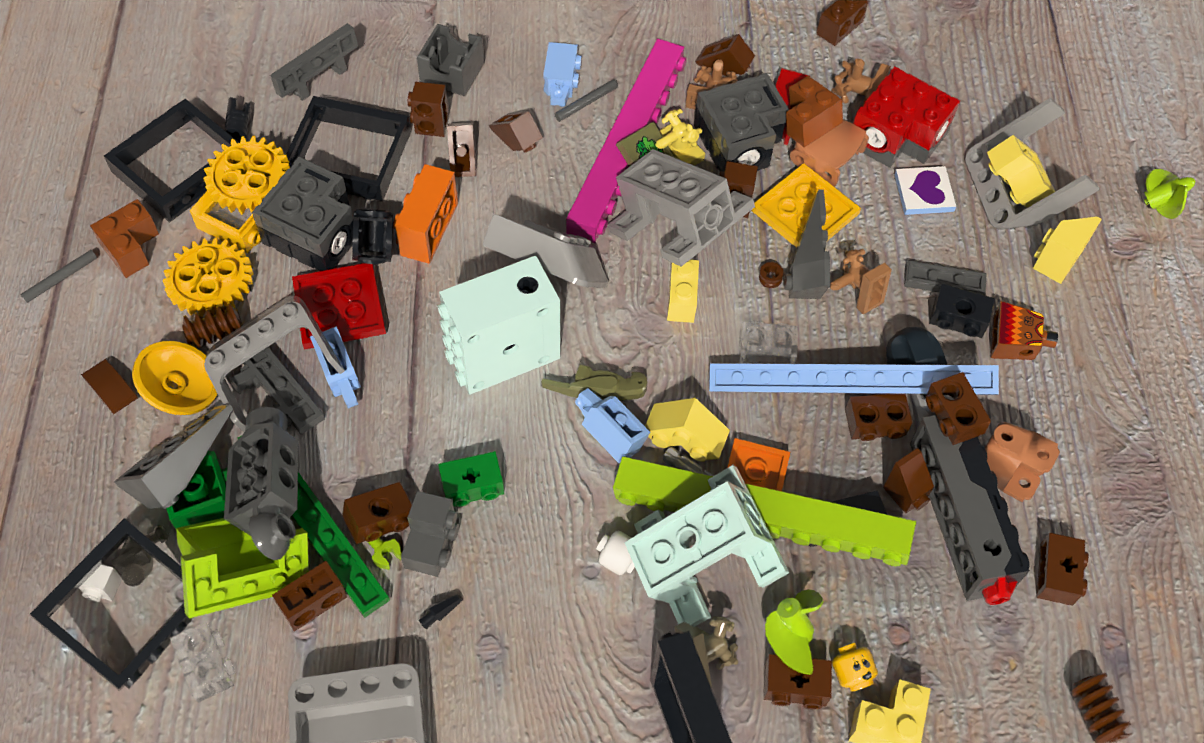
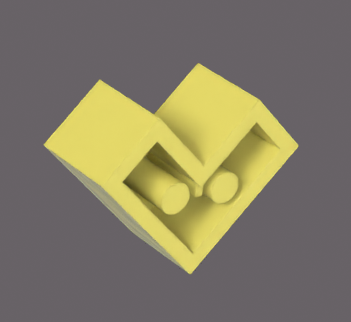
[987,135,1055,208]
[645,398,730,462]
[848,679,931,743]

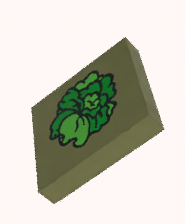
[616,122,675,167]

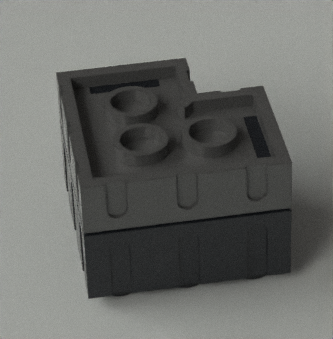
[694,73,789,172]
[252,157,353,271]

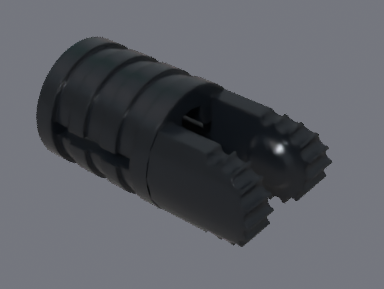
[224,97,251,143]

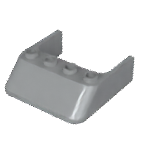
[965,98,1100,230]
[483,214,609,288]
[204,296,345,432]
[288,663,427,743]

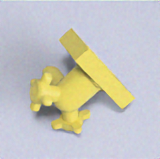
[655,109,705,166]

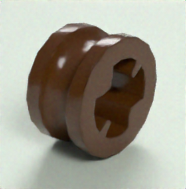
[759,262,784,288]

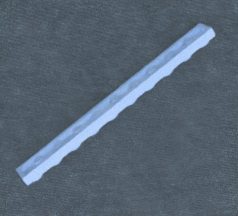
[709,363,999,395]

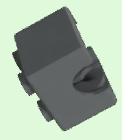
[417,23,484,96]

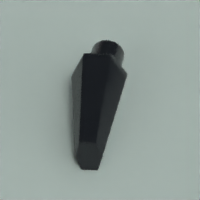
[419,594,463,629]

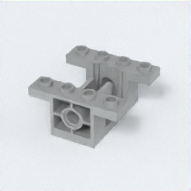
[608,149,755,267]

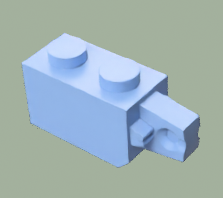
[543,42,582,106]
[310,326,361,408]
[575,388,650,464]

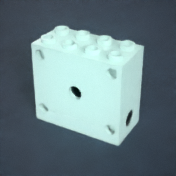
[437,255,560,395]

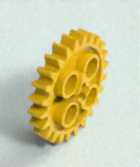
[203,136,290,215]
[163,238,254,317]

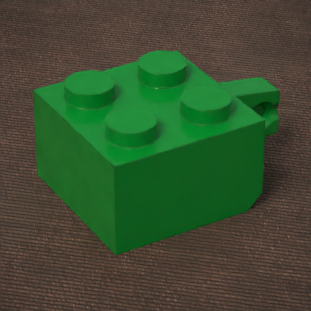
[166,451,227,529]

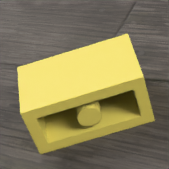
[667,260,699,323]

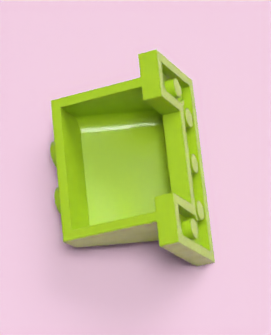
[176,518,309,618]

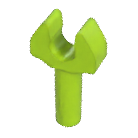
[366,538,402,570]

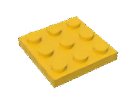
[751,163,861,248]

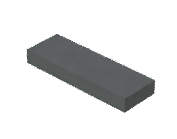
[904,260,987,295]

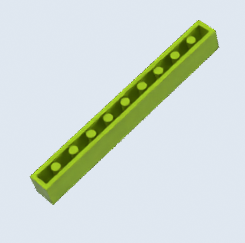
[613,456,916,566]

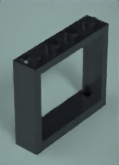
[286,96,411,201]
[104,99,239,223]
[30,518,188,691]
[650,631,732,743]

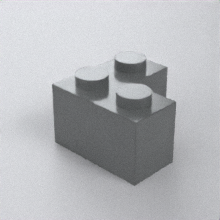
[401,491,459,577]

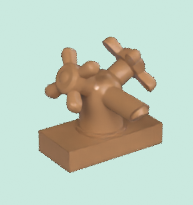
[832,58,891,107]

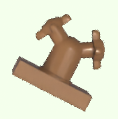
[685,60,738,110]
[830,249,892,315]

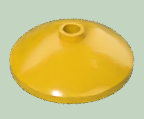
[132,341,218,415]

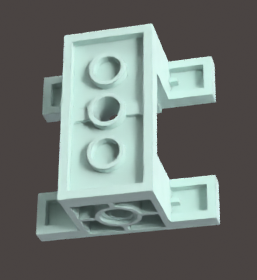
[625,465,789,627]

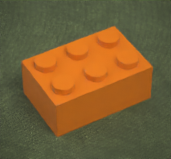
[393,164,458,264]

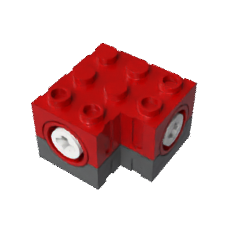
[853,66,960,168]

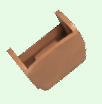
[790,120,869,187]
[985,422,1060,502]

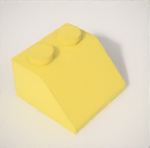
[1033,217,1102,284]

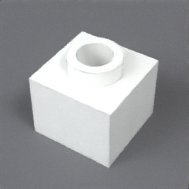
[79,565,122,602]

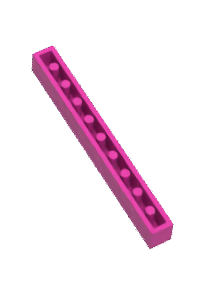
[566,38,687,244]

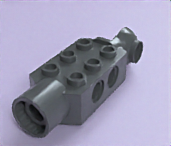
[224,407,298,560]

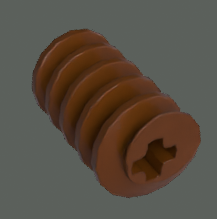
[182,302,243,348]
[1071,673,1132,743]

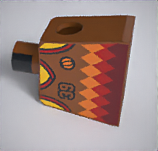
[991,301,1058,360]

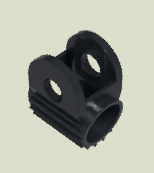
[352,209,393,264]

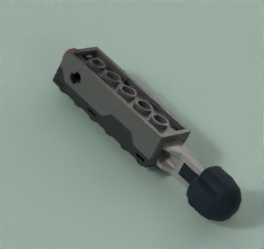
[886,327,1030,605]

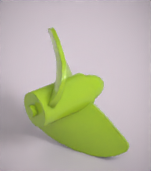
[1144,169,1196,219]
[765,589,824,675]

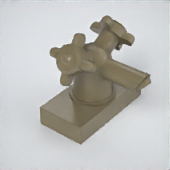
[674,616,738,688]

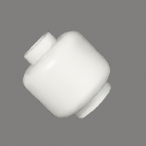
[596,530,635,576]

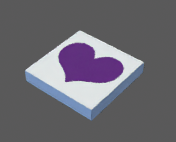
[894,166,956,215]

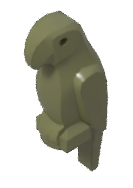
[541,365,647,402]

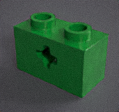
[438,451,504,507]

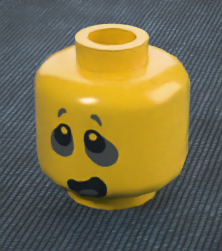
[832,643,878,692]

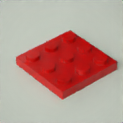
[292,263,386,350]

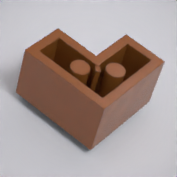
[786,76,843,147]
[90,199,159,278]

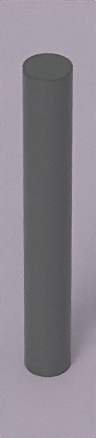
[554,79,618,122]
[20,250,97,303]

